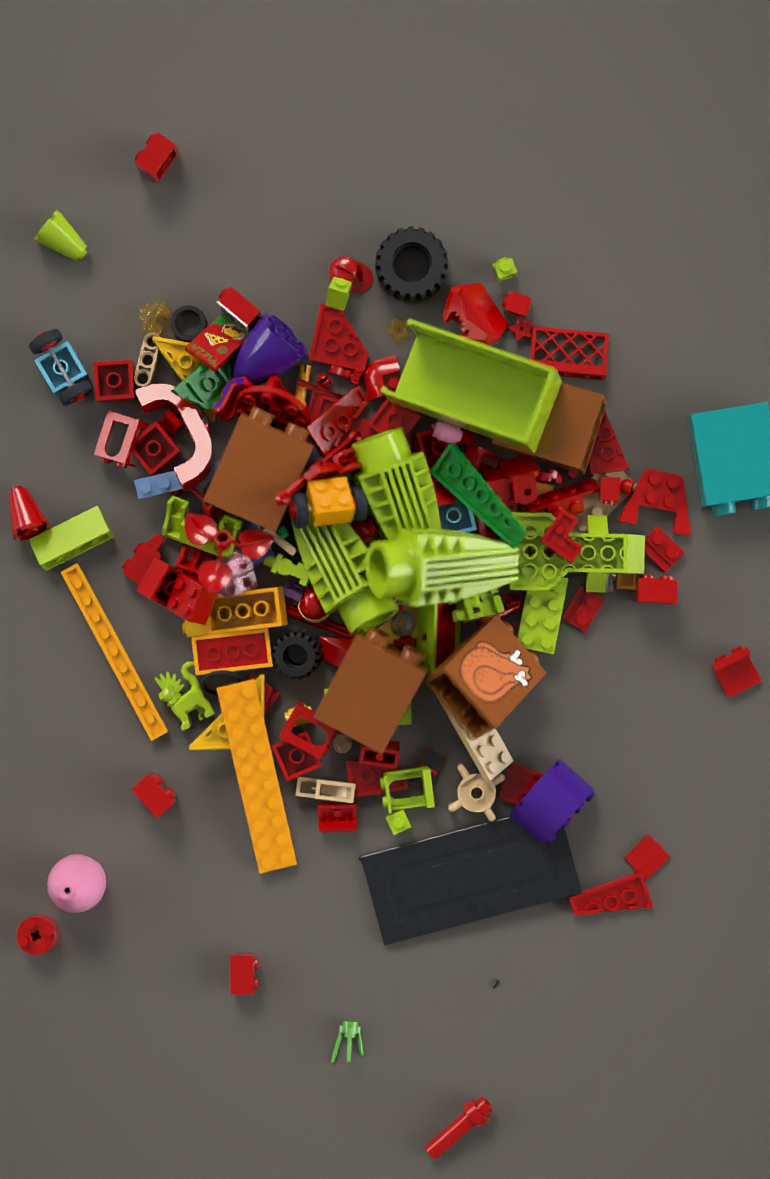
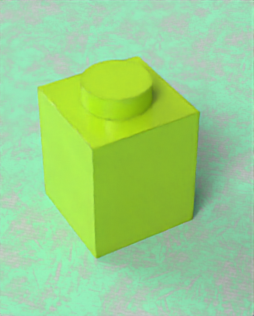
[325,277,352,311]
[386,809,411,835]

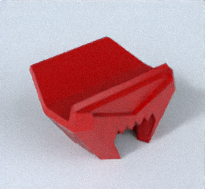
[443,283,509,345]

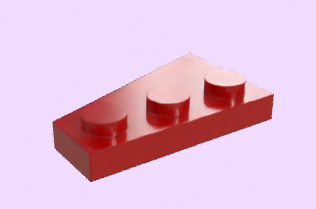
[346,760,408,797]

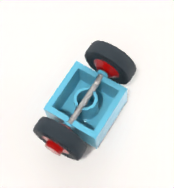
[29,329,93,406]

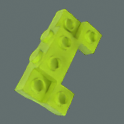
[162,496,242,561]

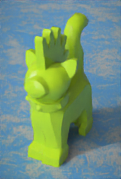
[154,661,215,731]

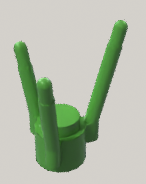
[331,1020,364,1063]

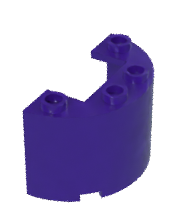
[509,758,595,846]

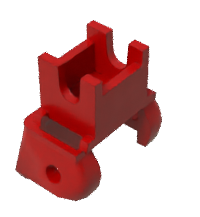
[479,456,540,505]

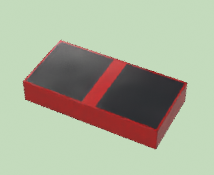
[411,747,445,788]

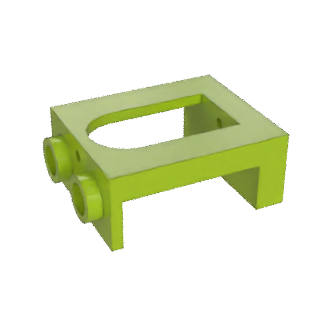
[380,766,435,814]

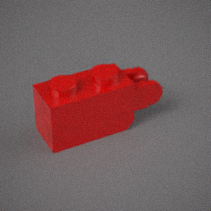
[122,533,164,585]

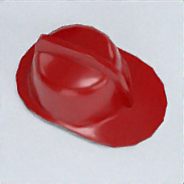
[329,256,373,293]
[349,516,379,549]

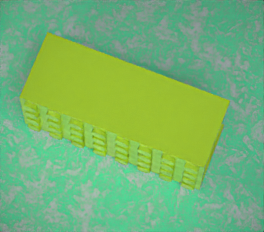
[381,319,562,454]

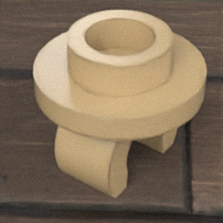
[333,734,352,753]

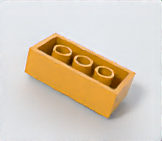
[206,587,288,635]

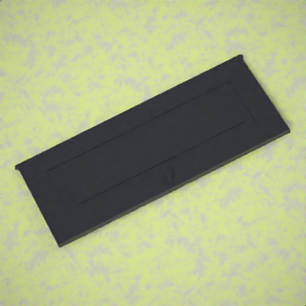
[359,816,582,946]

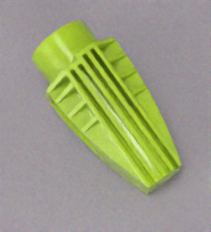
[351,427,441,541]
[288,493,399,636]
[366,528,519,606]

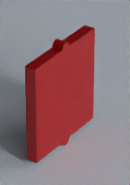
[624,834,670,880]

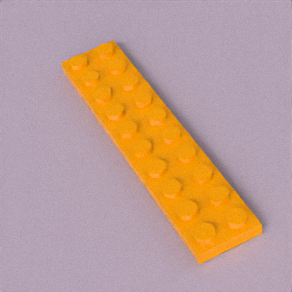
[216,679,297,874]

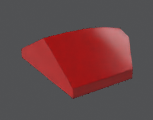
[175,543,215,575]

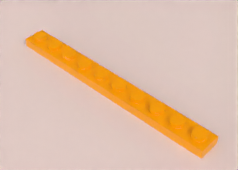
[61,563,169,741]

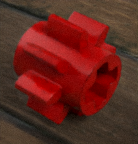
[457,427,476,447]

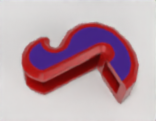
[213,377,255,422]

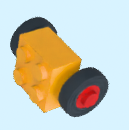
[289,477,368,528]

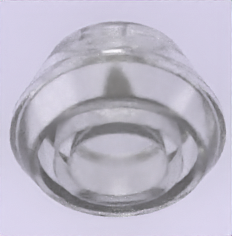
[391,611,416,636]

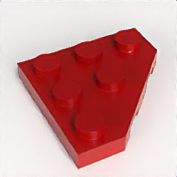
[308,303,369,372]

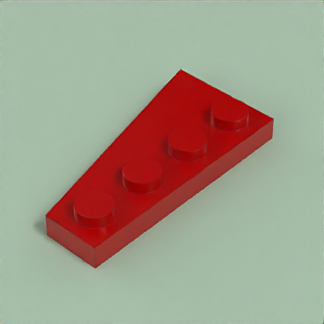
[568,871,653,915]

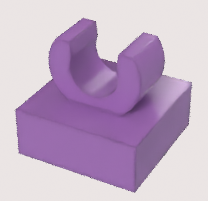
[284,580,306,605]

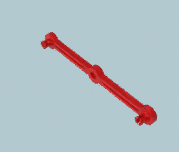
[275,430,364,507]

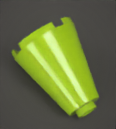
[33,210,88,261]

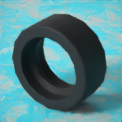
[170,305,207,343]

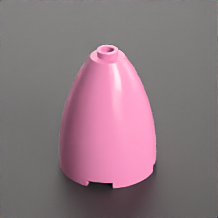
[47,854,106,913]

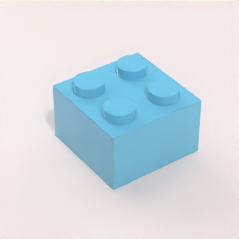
[438,497,477,533]

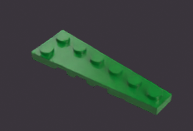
[430,443,527,549]

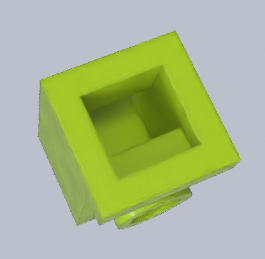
[492,257,517,282]

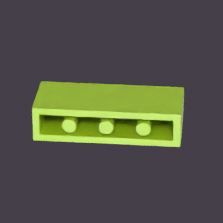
[29,506,114,571]

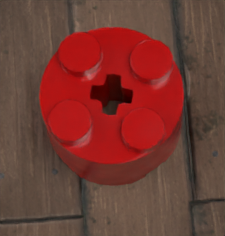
[17,914,59,955]

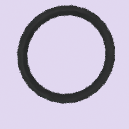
[201,670,242,695]

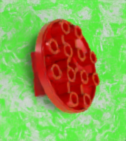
[234,374,310,431]

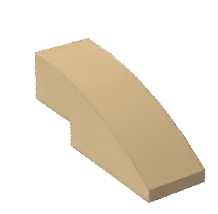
[295,776,356,803]

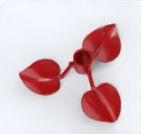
[184,513,274,593]

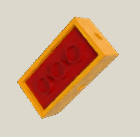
[191,628,274,675]

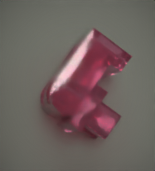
[213,549,258,597]

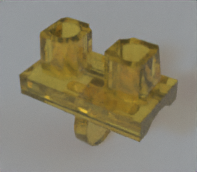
[137,300,172,335]

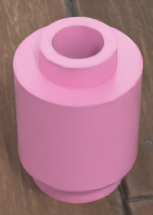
[433,421,463,444]

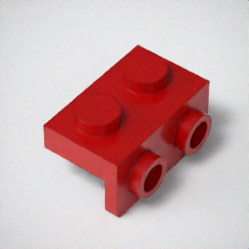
[318,801,357,833]

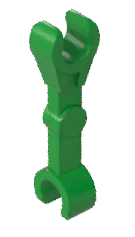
[277,525,294,539]

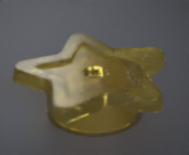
[386,317,410,342]

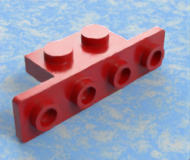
[524,478,600,518]

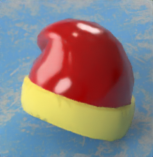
[298,585,330,623]

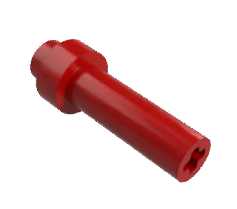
[424,1096,494,1160]

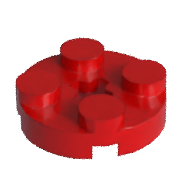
[535,469,563,484]

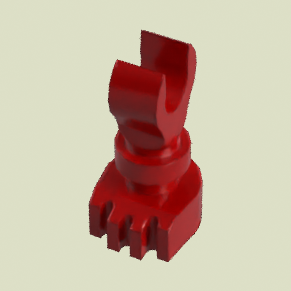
[329,364,363,386]

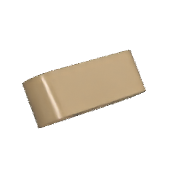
[134,333,161,388]

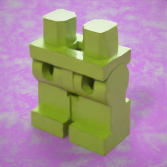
[263,554,311,587]
[448,588,505,623]

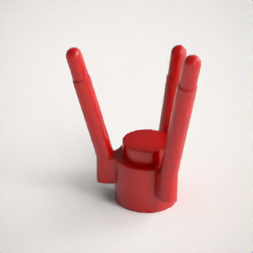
[190,488,222,518]
[497,593,523,620]

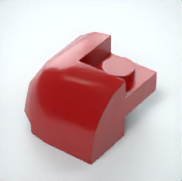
[363,355,402,402]

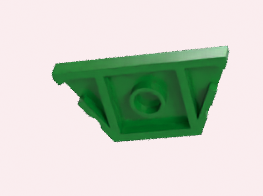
[170,361,233,411]

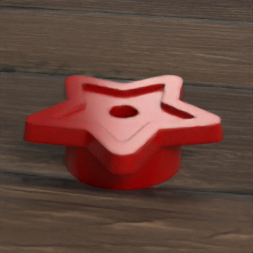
[509,316,533,341]

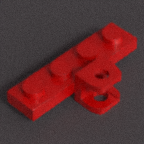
[304,448,362,481]

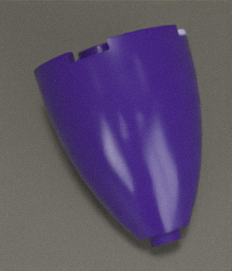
[232,312,307,386]

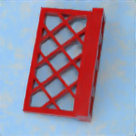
[530,326,609,381]

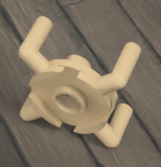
[448,763,505,821]

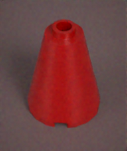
[9,485,50,541]

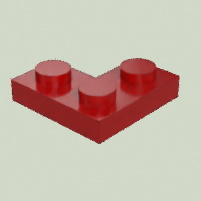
[540,509,583,563]

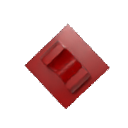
[159,410,183,436]

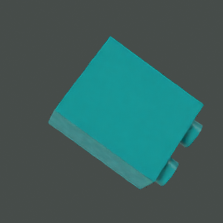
[686,402,770,516]

